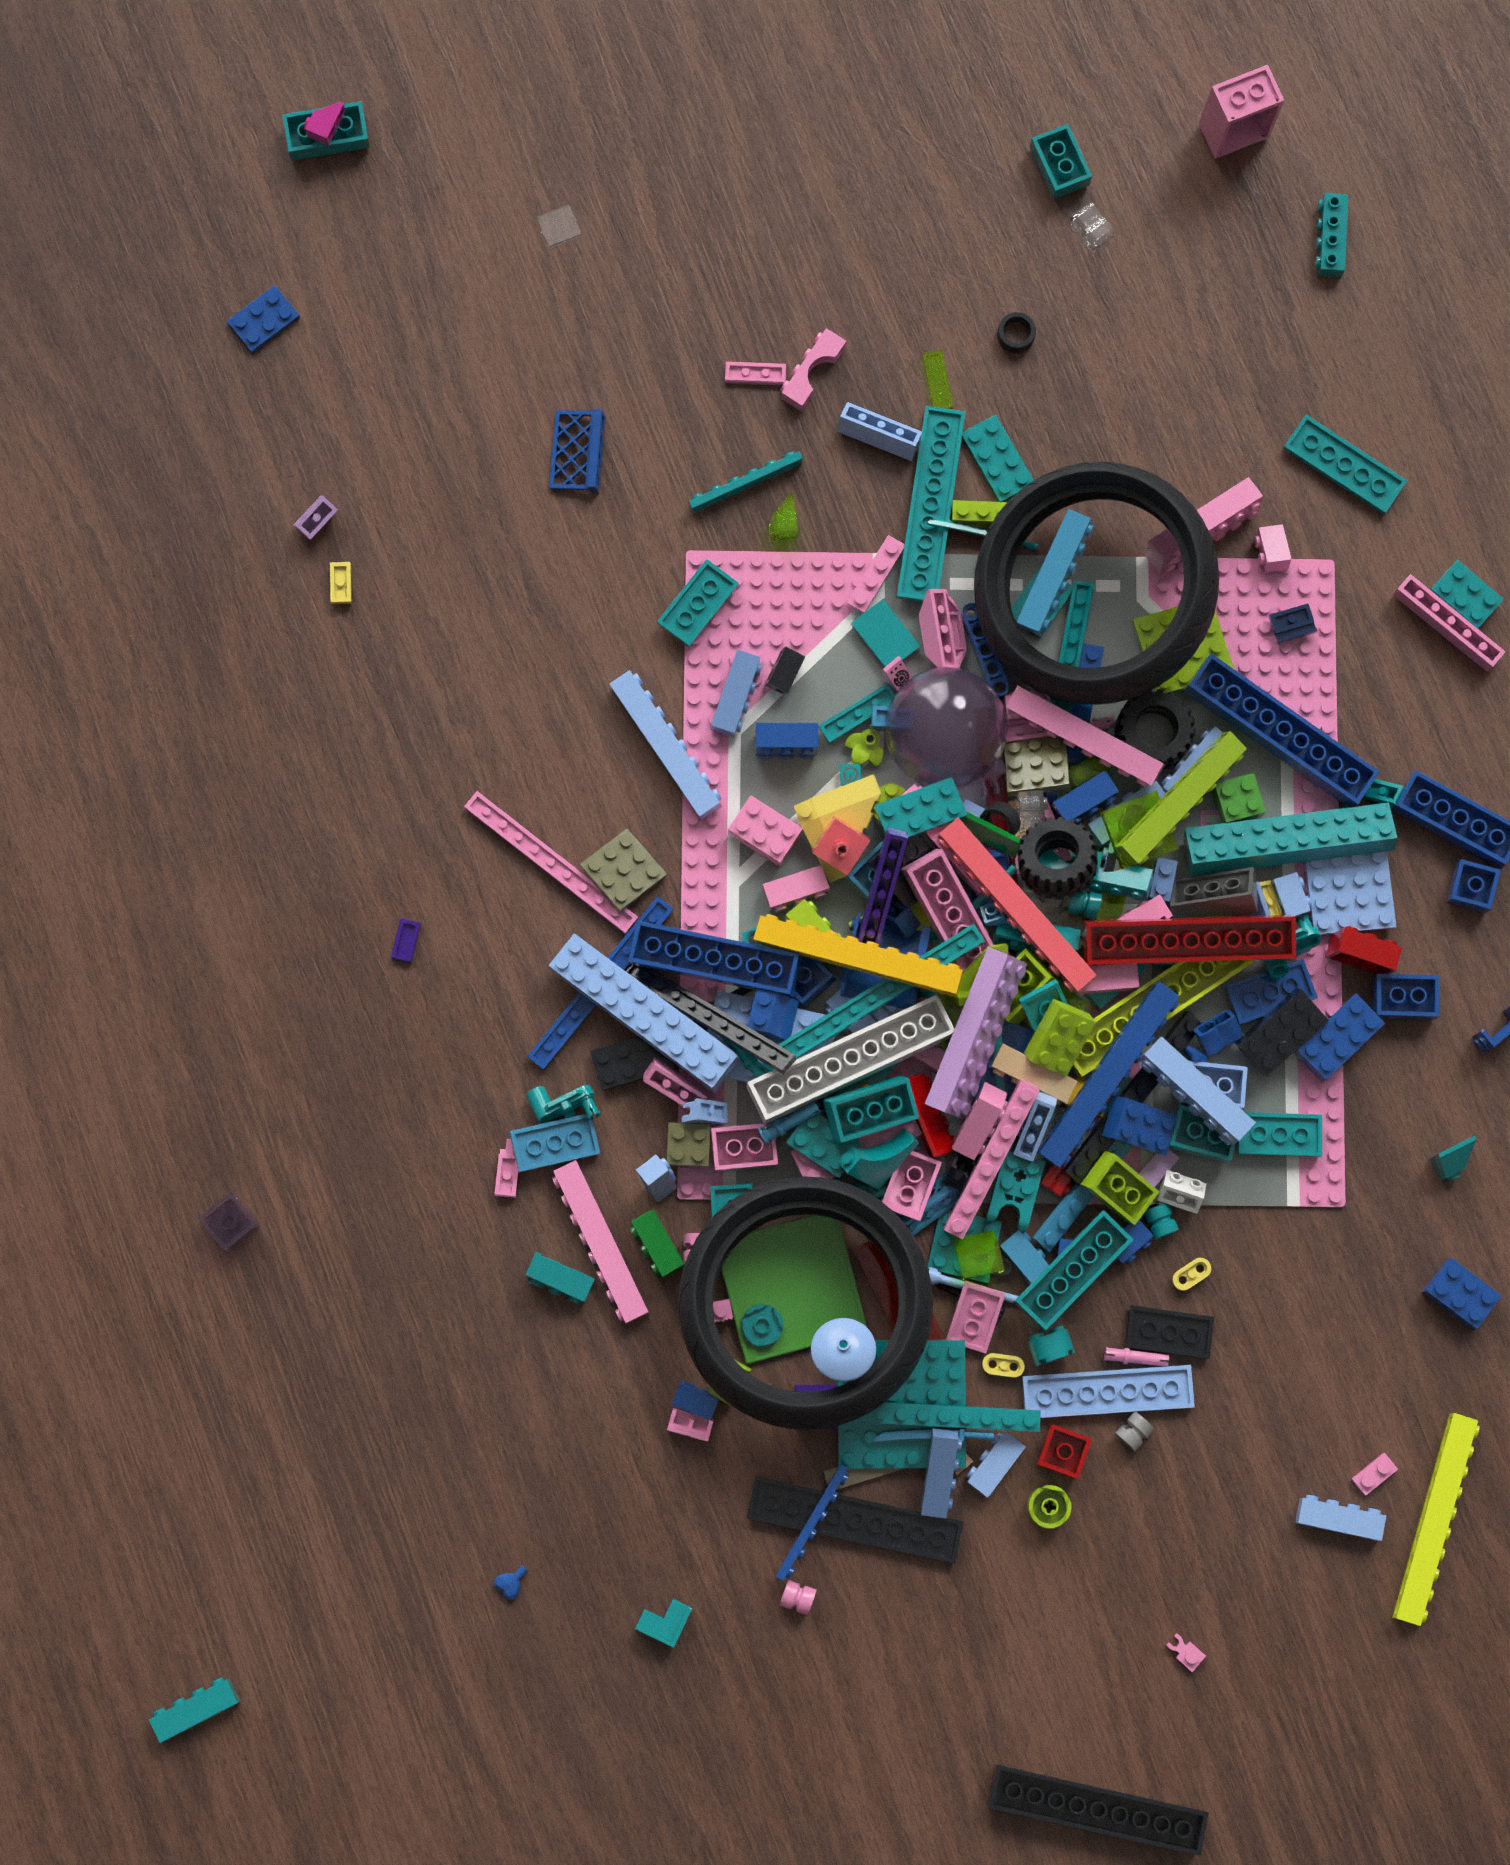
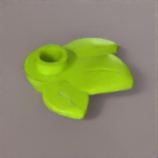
[845,728,884,766]

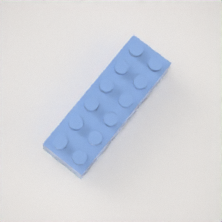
[1139,1037,1256,1146]

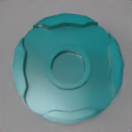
[741,1304,784,1347]

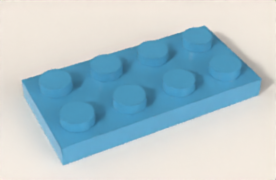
[509,1114,600,1173]

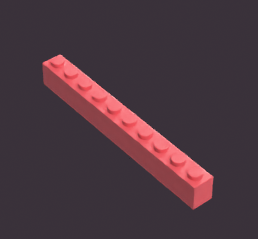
[938,818,1097,994]

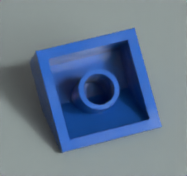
[748,988,799,1041]

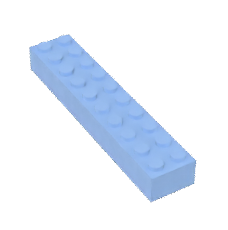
[548,933,740,1093]

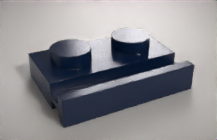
[1268,603,1317,644]

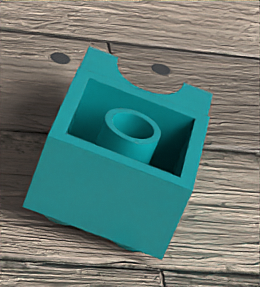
[986,1151,1046,1232]

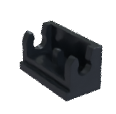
[764,646,805,694]
[943,1152,974,1191]

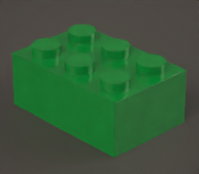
[630,1209,685,1280]

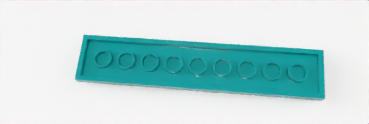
[897,406,966,602]

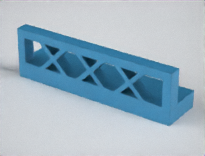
[895,1170,962,1235]

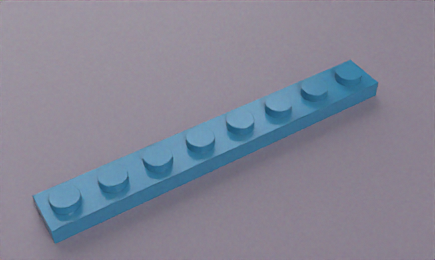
[1032,1140,1133,1252]

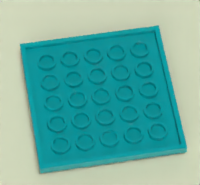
[838,1339,966,1469]

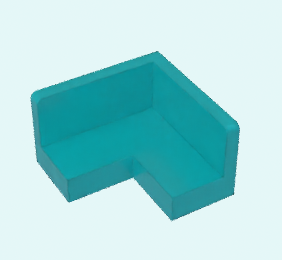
[635,1599,692,1648]

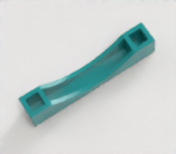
[1038,849,1153,901]

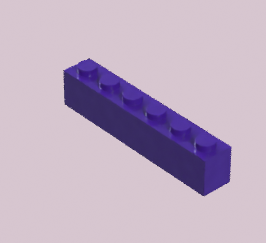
[857,827,908,944]

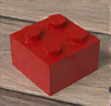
[1036,1424,1092,1480]

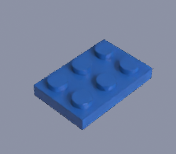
[227,285,300,354]

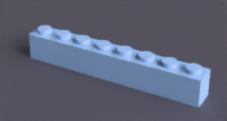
[610,670,722,820]

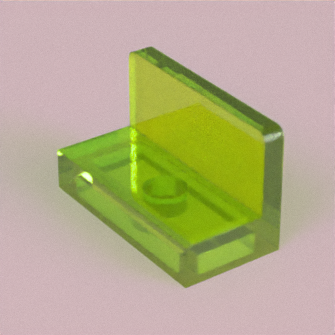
[1094,891,1126,921]

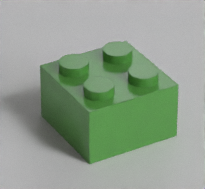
[1212,773,1266,823]

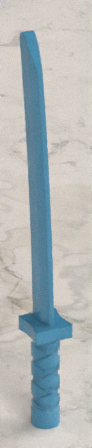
[874,1428,994,1442]

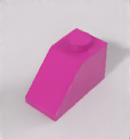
[304,102,345,146]

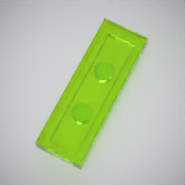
[922,350,954,409]

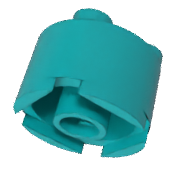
[1027,1325,1075,1367]

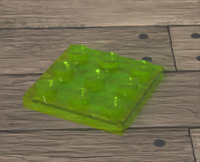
[1100,791,1179,869]

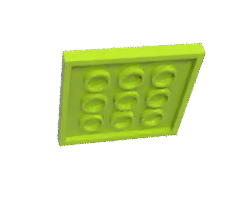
[1132,607,1234,694]

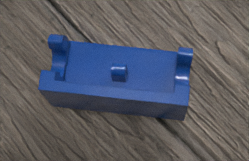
[671,1380,719,1420]

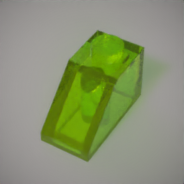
[768,494,798,541]

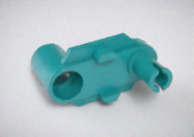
[1263,915,1322,979]
[526,1085,601,1124]

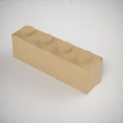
[989,1044,1078,1106]

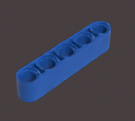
[961,603,1009,701]

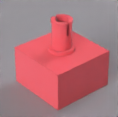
[812,815,870,876]

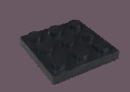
[867,833,954,908]

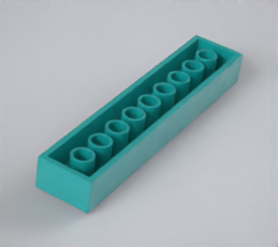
[1183,803,1397,876]

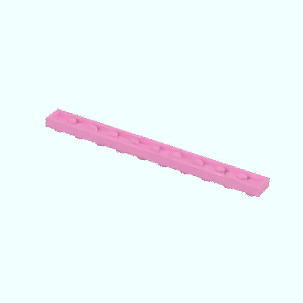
[464,791,638,934]

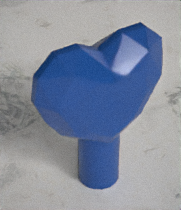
[1185,1046,1208,1063]
[494,1565,528,1600]

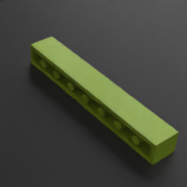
[1114,731,1247,865]

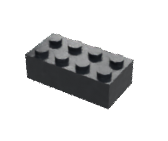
[1235,988,1329,1076]

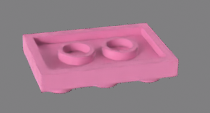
[946,1280,1005,1353]

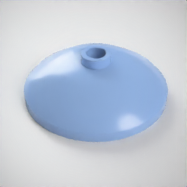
[811,1318,876,1382]

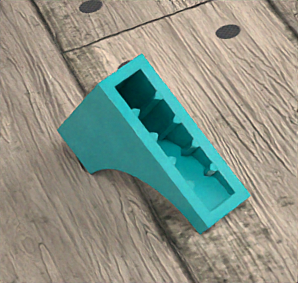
[838,1128,919,1190]

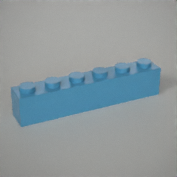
[1016,509,1095,636]

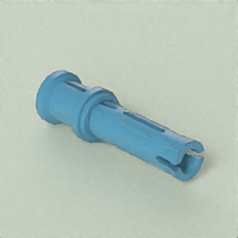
[758,1101,821,1145]

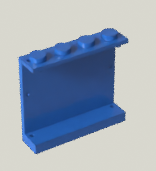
[837,912,931,1009]

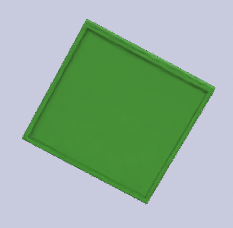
[721,1215,867,1364]

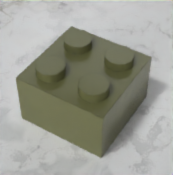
[667,1122,711,1169]

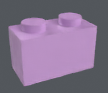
[293,495,338,540]

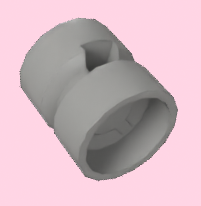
[1115,1412,1155,1452]

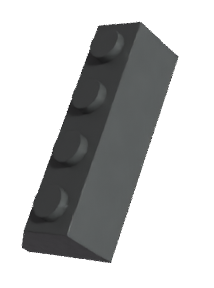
[1170,867,1259,918]

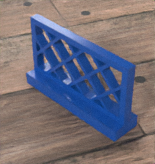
[549,409,606,493]

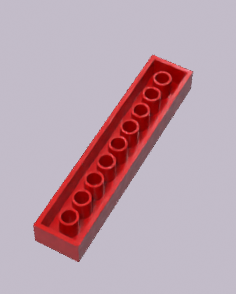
[1083,915,1296,965]

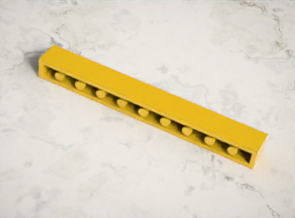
[753,914,964,998]

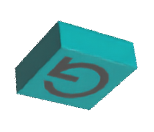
[840,764,861,786]

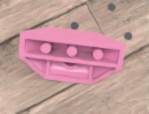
[919,589,967,670]

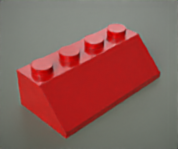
[908,1073,955,1160]

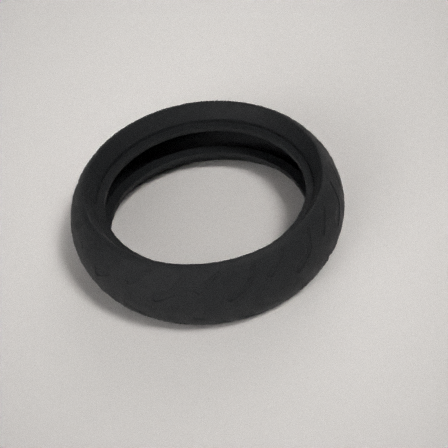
[974,462,1219,705]
[678,1176,933,1430]

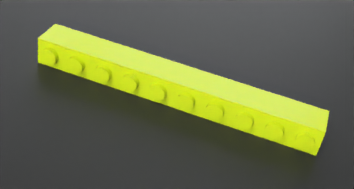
[1392,1413,1479,1626]

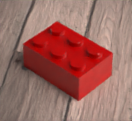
[1325,926,1403,975]

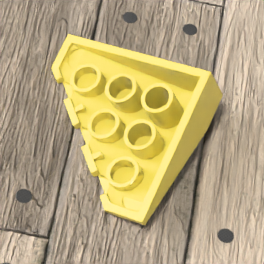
[794,775,881,883]

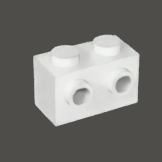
[1157,1170,1207,1214]

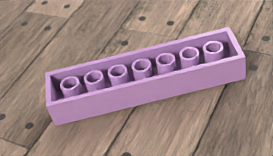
[925,947,1027,1120]

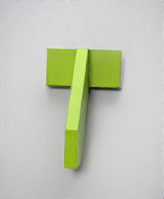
[946,943,1008,1006]

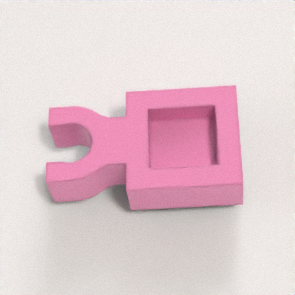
[1166,1633,1206,1672]

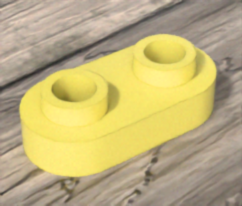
[1172,1258,1211,1291]
[982,1353,1025,1378]

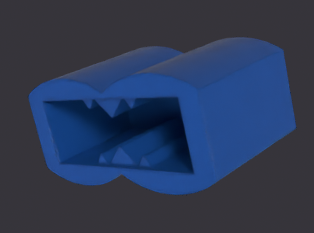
[1193,1009,1243,1055]

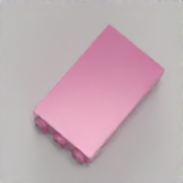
[1199,65,1284,159]

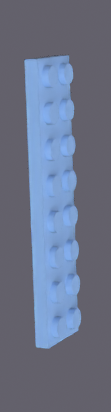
[1022,1365,1195,1418]

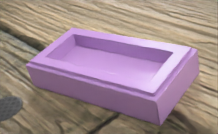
[1139,1149,1179,1187]

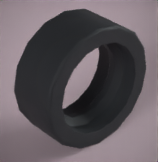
[997,312,1036,353]
[980,802,1021,836]

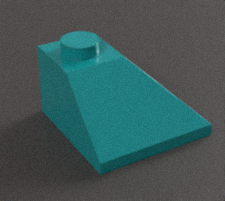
[1430,1136,1477,1182]

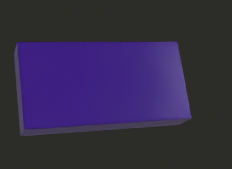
[391,919,421,964]

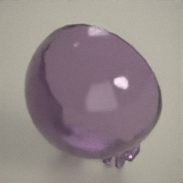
[885,667,1008,798]

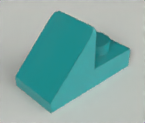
[1363,779,1405,809]

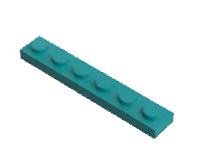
[689,451,803,514]

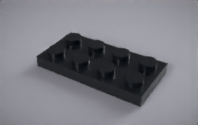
[1125,1305,1214,1359]

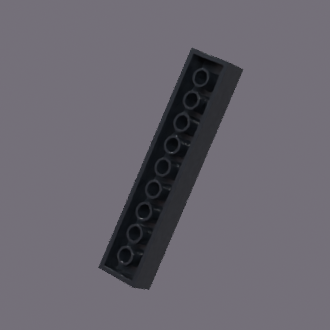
[986,1764,1209,1856]

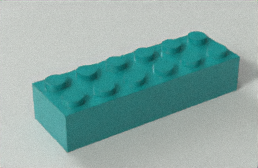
[1013,1210,1134,1332]

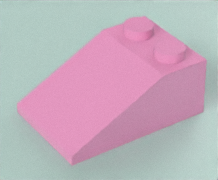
[882,1151,942,1221]

